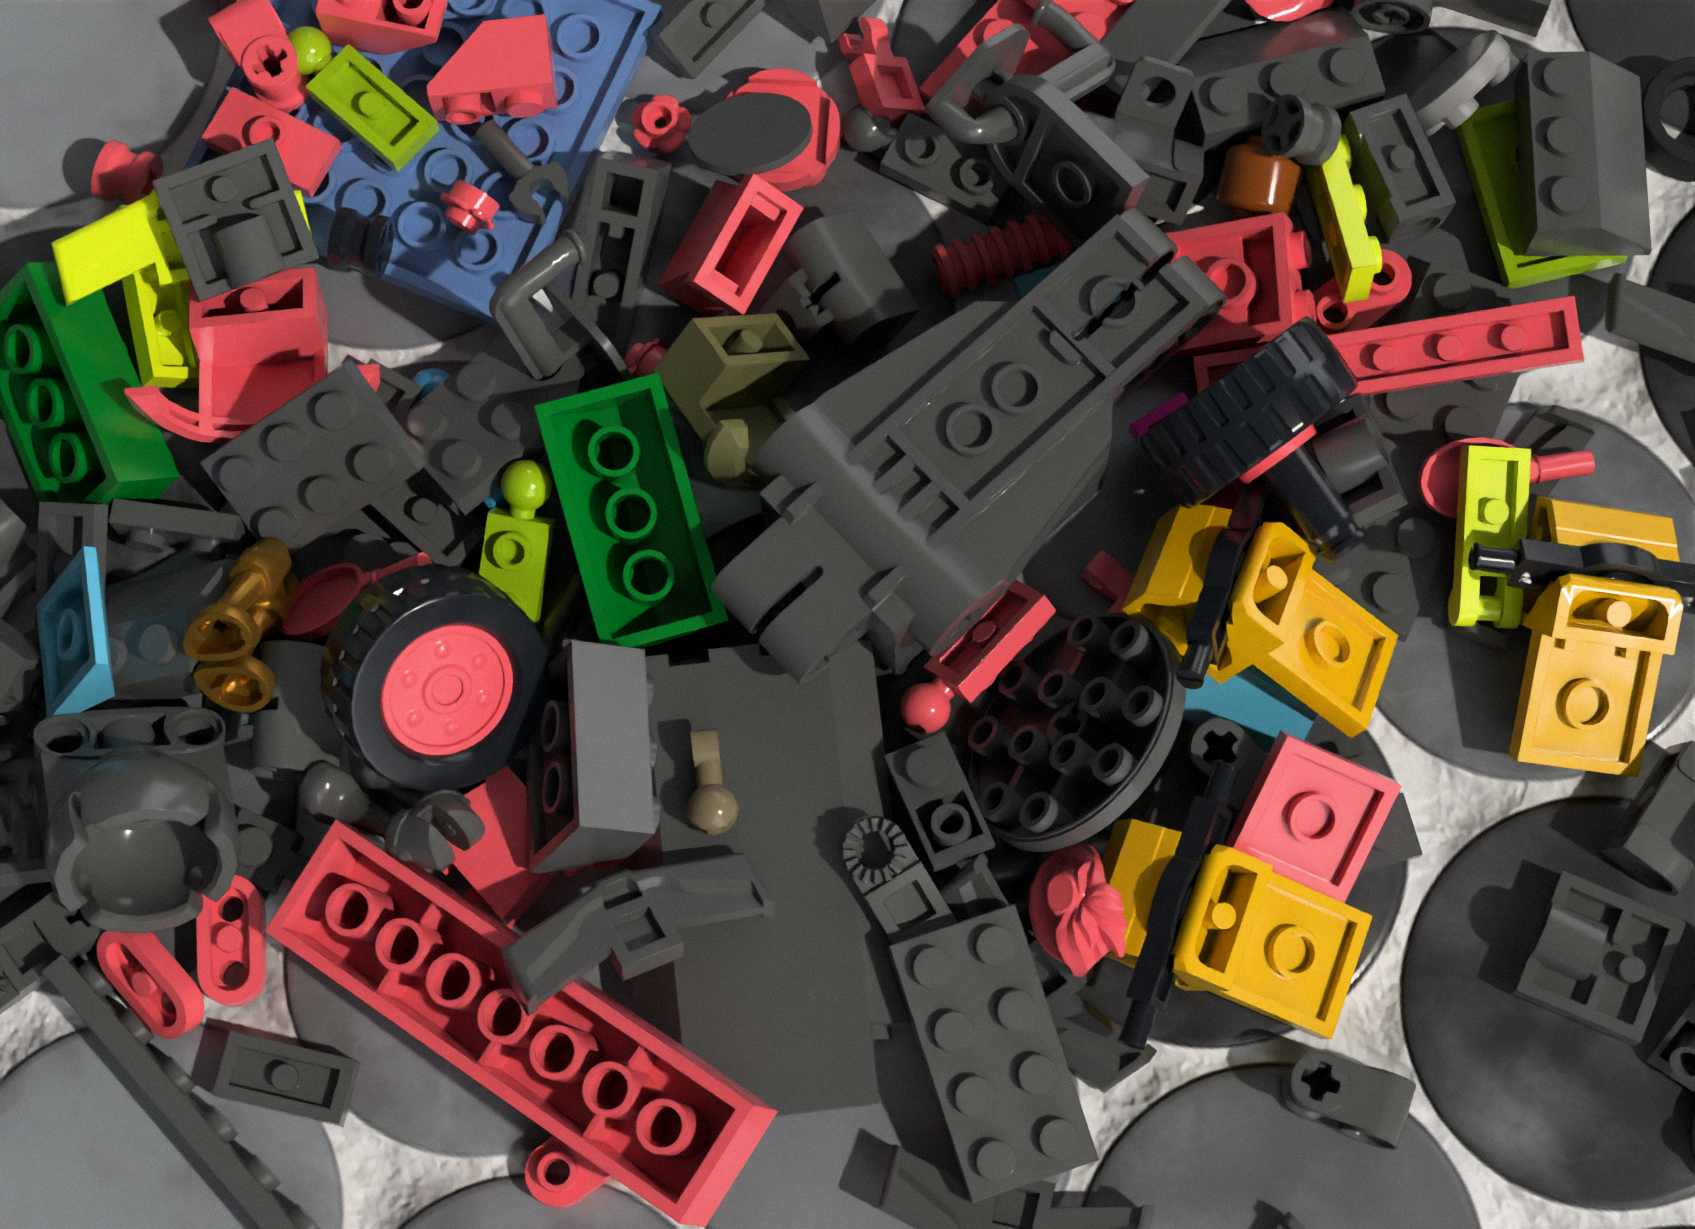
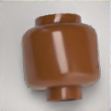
[1214,135,1304,222]

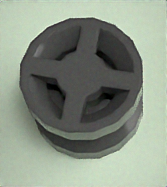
[1261,94,1341,167]

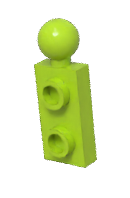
[287,26,440,173]
[479,460,555,630]

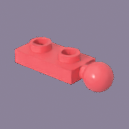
[899,579,1057,734]

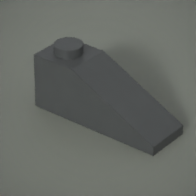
[572,150,672,353]

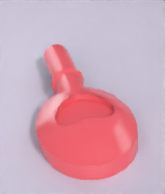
[1417,437,1595,519]
[280,552,433,642]

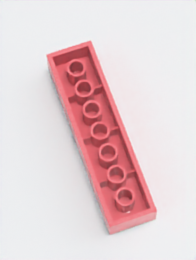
[265,819,778,1227]

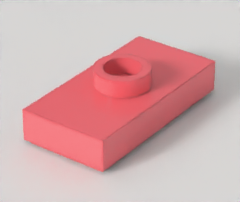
[201,87,342,199]

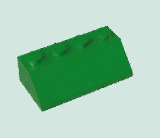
[0,262,180,524]
[534,372,729,648]

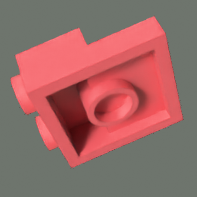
[1165,212,1316,358]

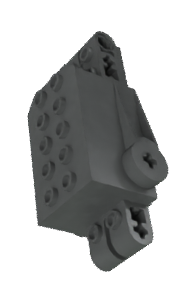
[710,207,1228,685]

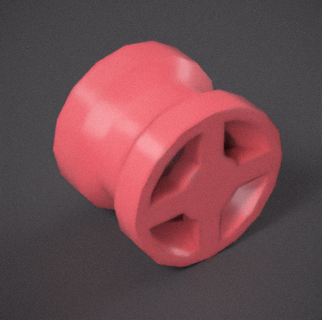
[91,140,163,205]

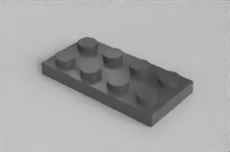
[886,904,1099,1204]

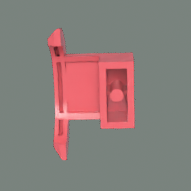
[124,267,380,444]

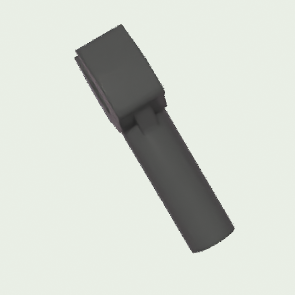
[476,120,571,225]

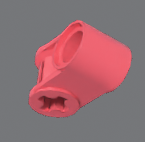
[207,0,310,113]

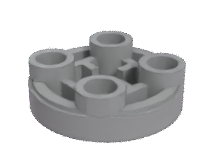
[1409,30,1519,137]

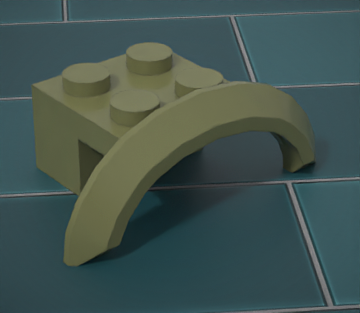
[653,313,810,486]

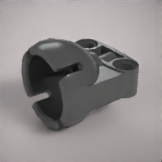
[33,707,242,933]

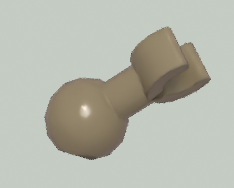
[686,728,739,836]

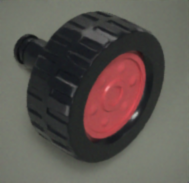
[1138,316,1367,564]
[320,564,550,792]

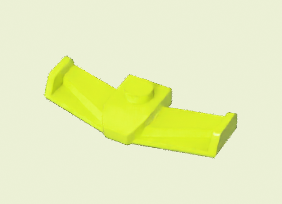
[51,189,312,306]

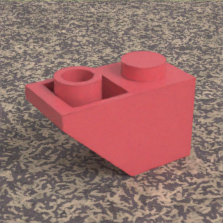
[315,0,449,55]
[427,14,558,125]

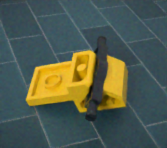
[1121,475,1399,739]
[1468,495,1695,778]
[1102,760,1373,1051]

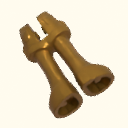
[183,537,300,712]

